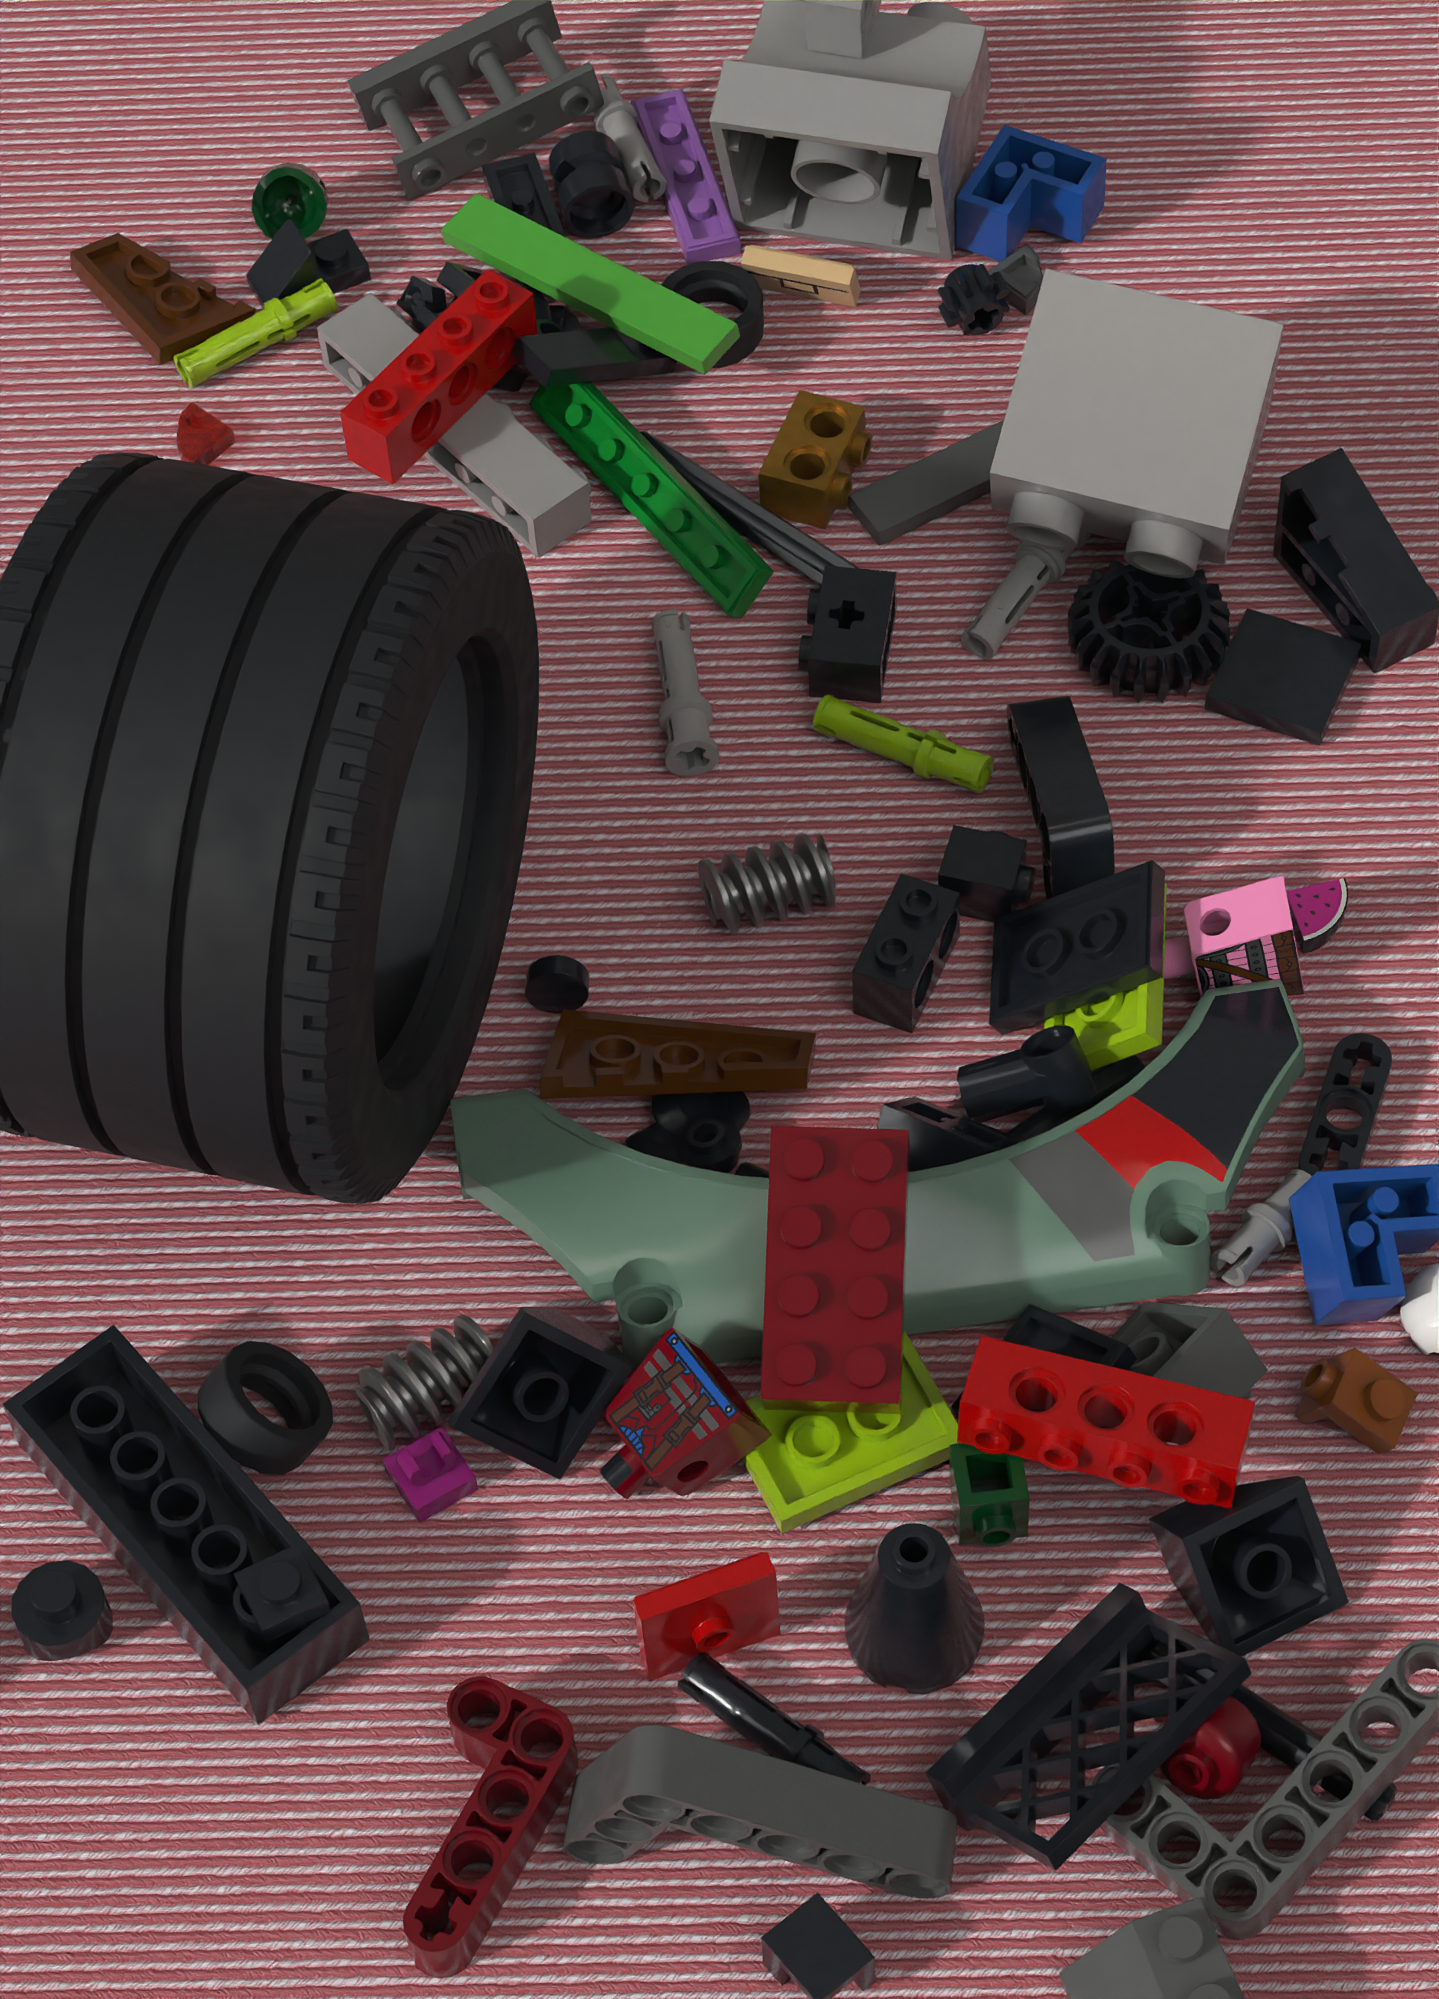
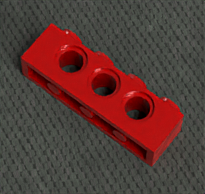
[340,269,538,485]
[957,1336,1255,1509]

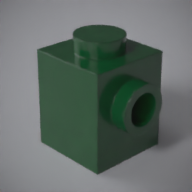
[949,1443,1030,1547]

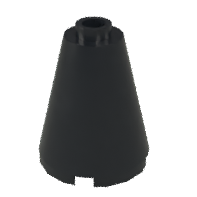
[845,1523,985,1694]

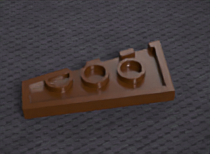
[540,1009,816,1099]

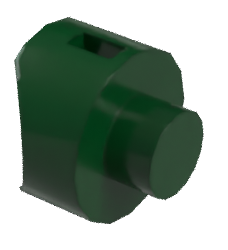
[251,162,328,239]

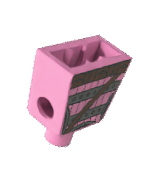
[1164,876,1305,997]

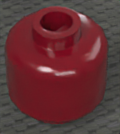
[1160,1696,1261,1800]

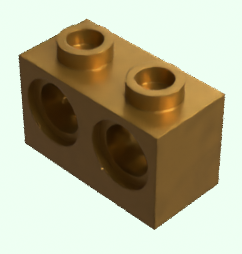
[758,390,872,529]

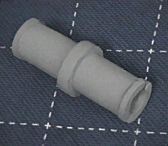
[1210,1169,1312,1286]

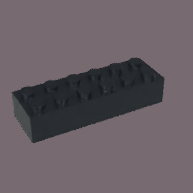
[2,1325,370,1725]

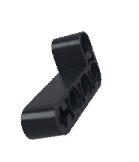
[1007,696,1115,899]

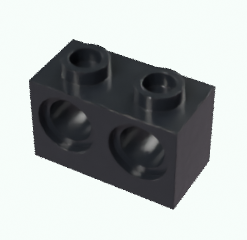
[852,874,960,1033]

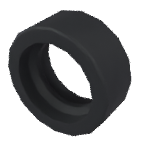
[662,261,764,368]
[198,1341,333,1475]

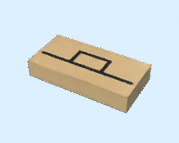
[741,245,861,307]

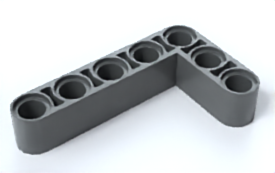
[1092,1639,1439,1939]
[563,1724,958,1899]

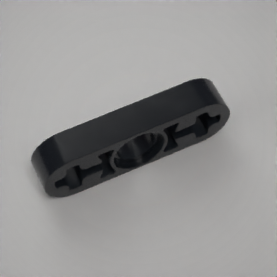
[1298,1033,1392,1176]

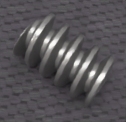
[698,833,836,934]
[355,1314,494,1451]

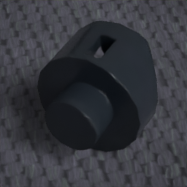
[11,1560,113,1661]

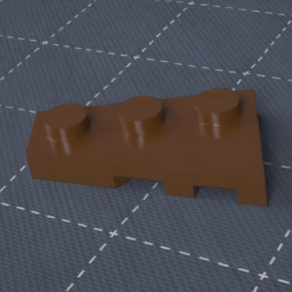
[70,233,256,365]

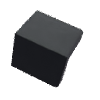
[761,1892,876,1999]

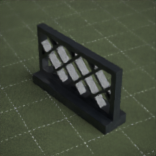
[926,1583,1252,1871]

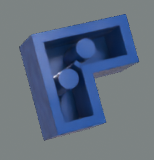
[956,125,1107,261]
[1289,1164,1439,1325]

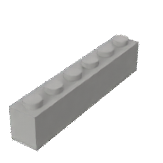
[317,293,592,558]

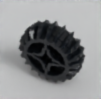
[1067,559,1231,704]

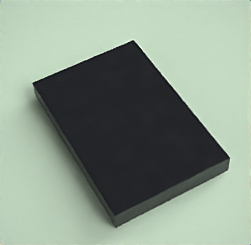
[989,860,1165,1034]

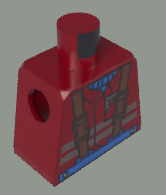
[600,1327,772,1499]

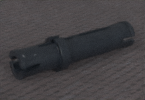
[678,1652,871,1785]

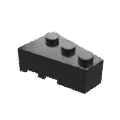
[1273,448,1439,674]

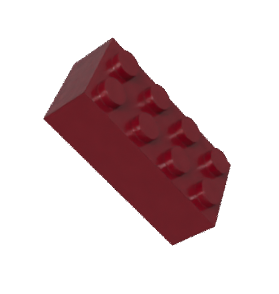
[760,1126,910,1414]

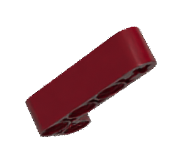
[403,1676,579,1979]

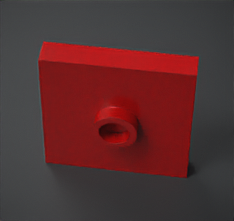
[633,1552,781,1681]

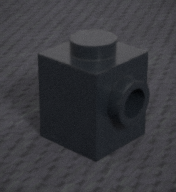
[938,825,1036,923]

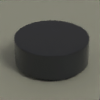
[525,955,589,1013]

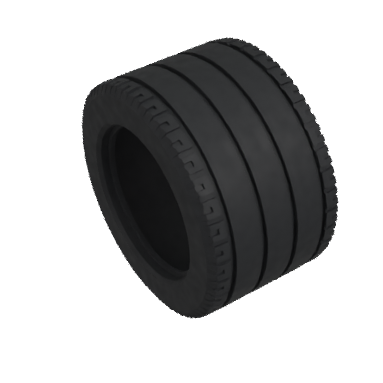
[0,452,539,1204]

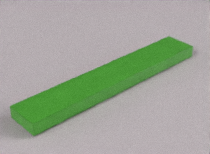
[441,193,740,375]

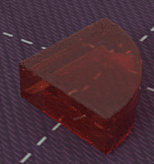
[177,402,235,465]

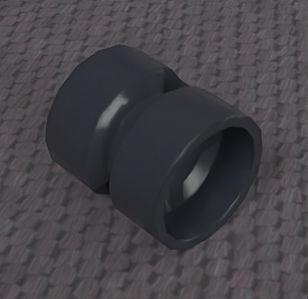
[548,131,634,238]

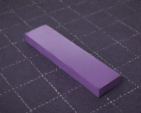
[631,89,741,265]

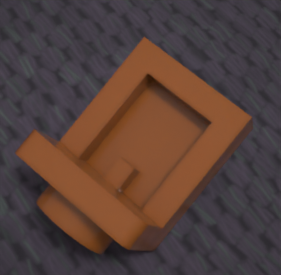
[1295,1348,1418,1454]

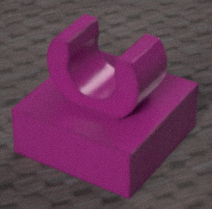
[383,1426,478,1523]

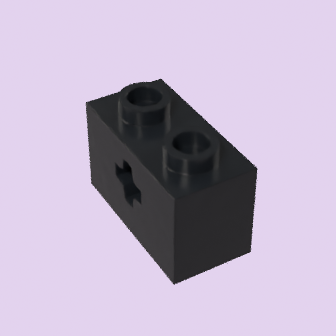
[798,565,897,703]

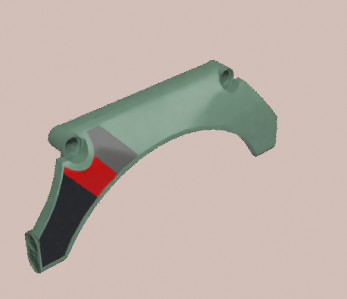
[450,979,1305,1372]

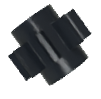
[938,264,1010,335]

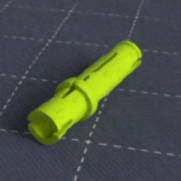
[174,278,338,389]
[813,694,994,794]

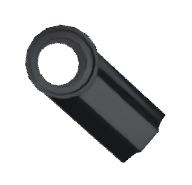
[957,1025,1098,1123]

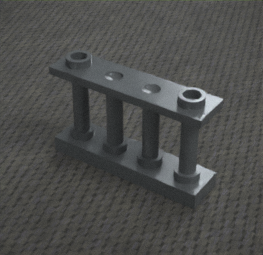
[347,0,605,201]

